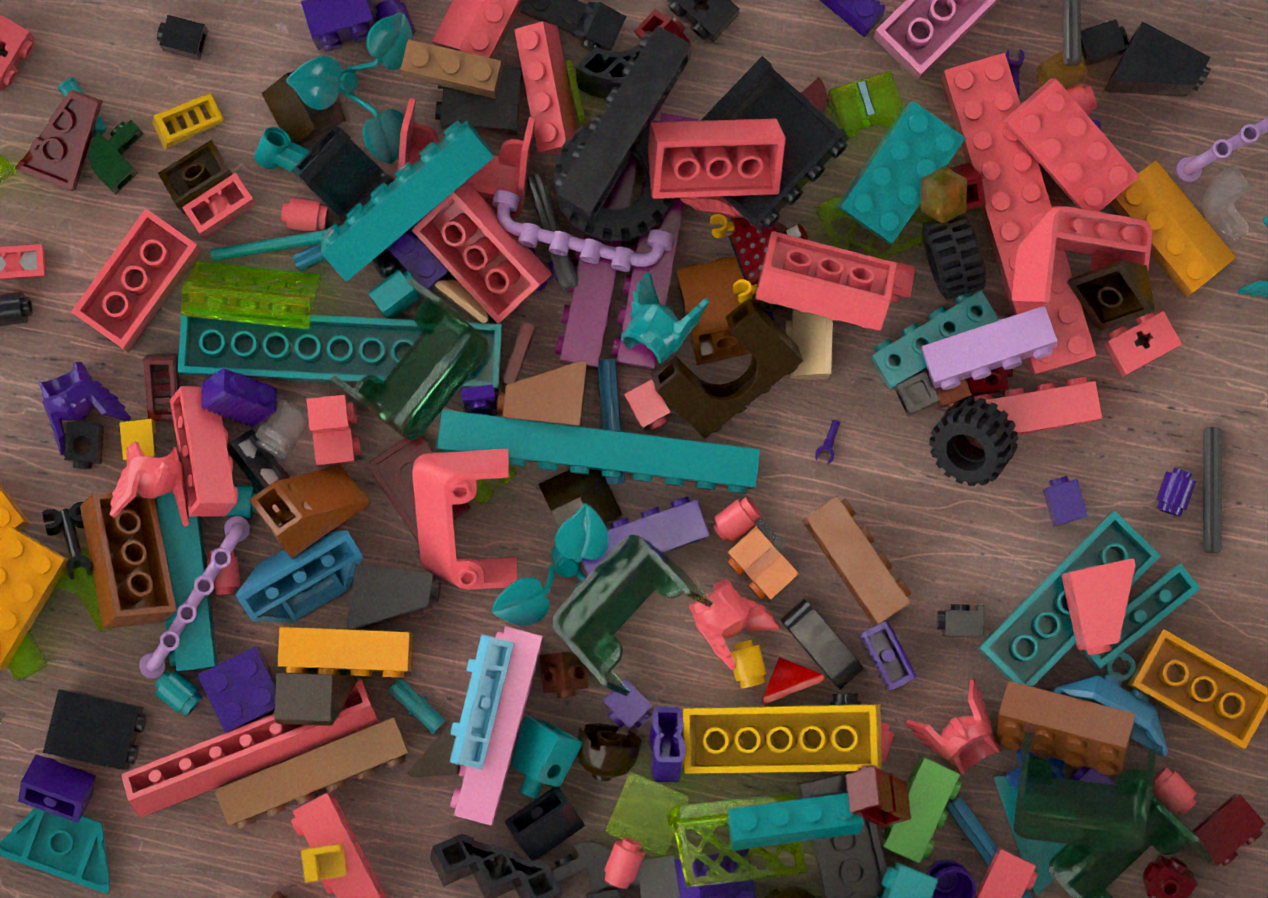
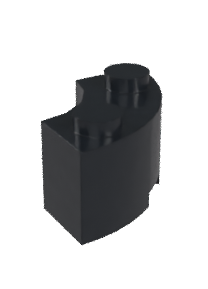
[575,44,641,99]

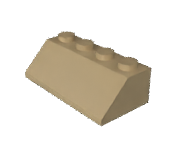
[785,246,835,380]

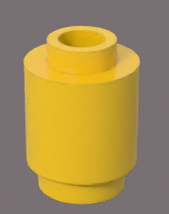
[730,640,767,689]

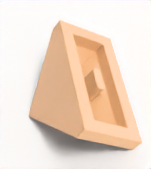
[434,280,490,324]

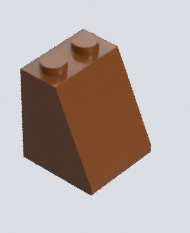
[677,257,751,365]
[497,361,587,427]

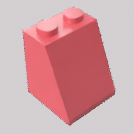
[1061,559,1135,655]

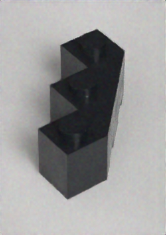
[430,834,562,898]

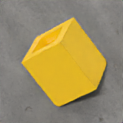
[119,419,157,462]
[301,843,347,883]

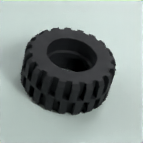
[554,121,673,244]

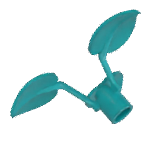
[286,12,413,164]
[491,504,635,626]

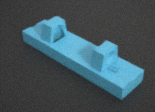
[450,635,514,769]

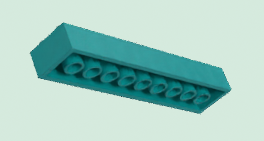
[178,308,503,392]

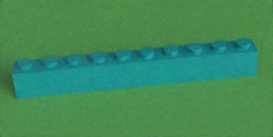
[436,410,760,494]

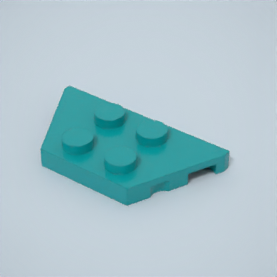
[993,776,1086,895]
[0,808,111,894]

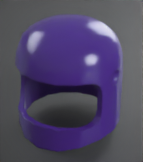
[925,859,976,898]

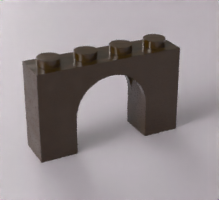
[652,297,803,439]

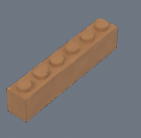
[214,717,410,829]

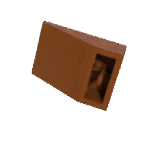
[249,465,370,559]

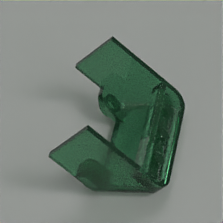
[330,278,488,441]
[552,534,713,696]
[1013,732,1156,852]
[1049,785,1213,898]

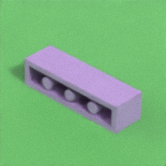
[922,306,1058,390]

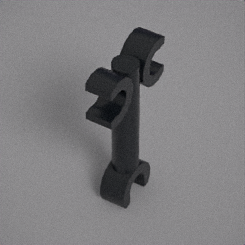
[42,502,92,580]

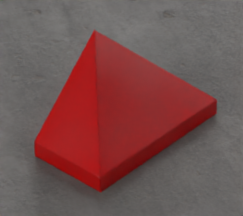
[762,657,825,704]

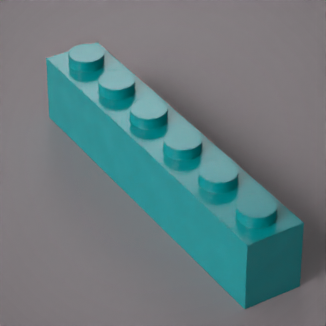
[155,493,218,672]

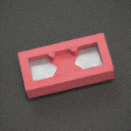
[0,244,46,280]

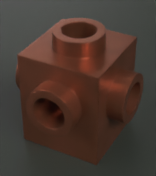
[539,650,588,698]

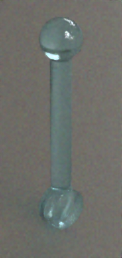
[739,497,786,549]

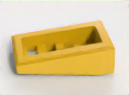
[152,93,224,150]

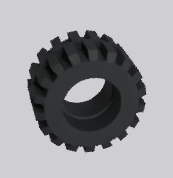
[922,212,986,299]
[929,397,1018,486]

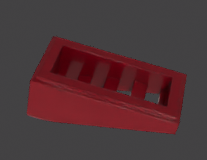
[143,353,180,421]

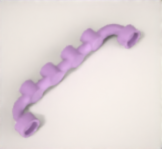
[1175,115,1268,184]
[492,190,675,272]
[139,516,250,678]

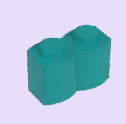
[368,269,421,319]

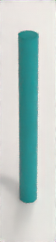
[210,230,326,261]

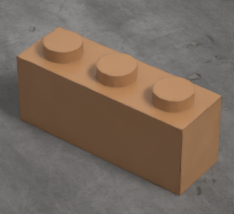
[401,39,503,99]

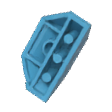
[236,530,363,623]
[1050,673,1168,757]

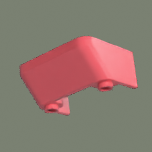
[398,98,535,220]
[1011,206,1152,317]
[413,449,517,590]

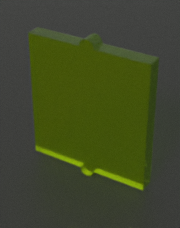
[565,59,585,124]

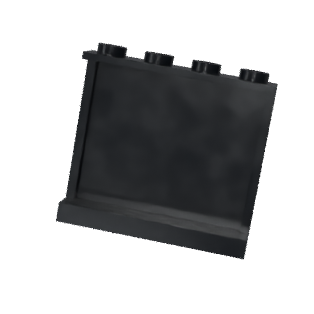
[700,56,849,232]

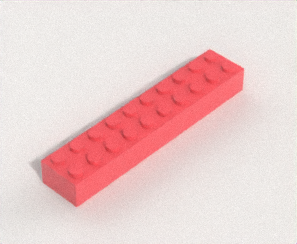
[941,53,1096,377]

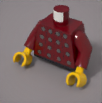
[710,214,808,304]

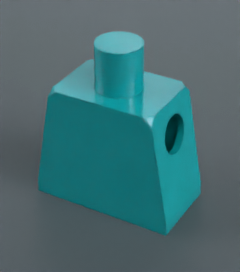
[512,716,583,798]

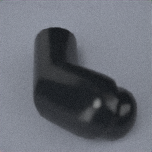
[372,249,400,278]

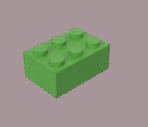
[880,757,962,863]

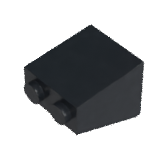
[1104,22,1211,97]
[347,564,441,630]
[43,689,146,770]

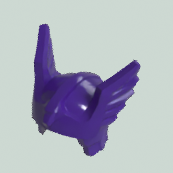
[38,362,131,456]

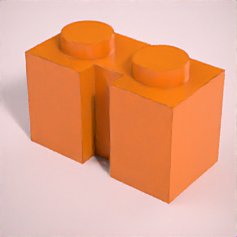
[727,527,799,601]

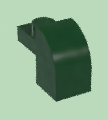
[89,119,144,195]

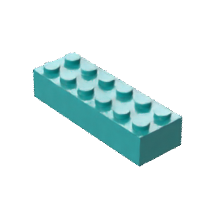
[321,119,494,282]
[976,511,1161,687]

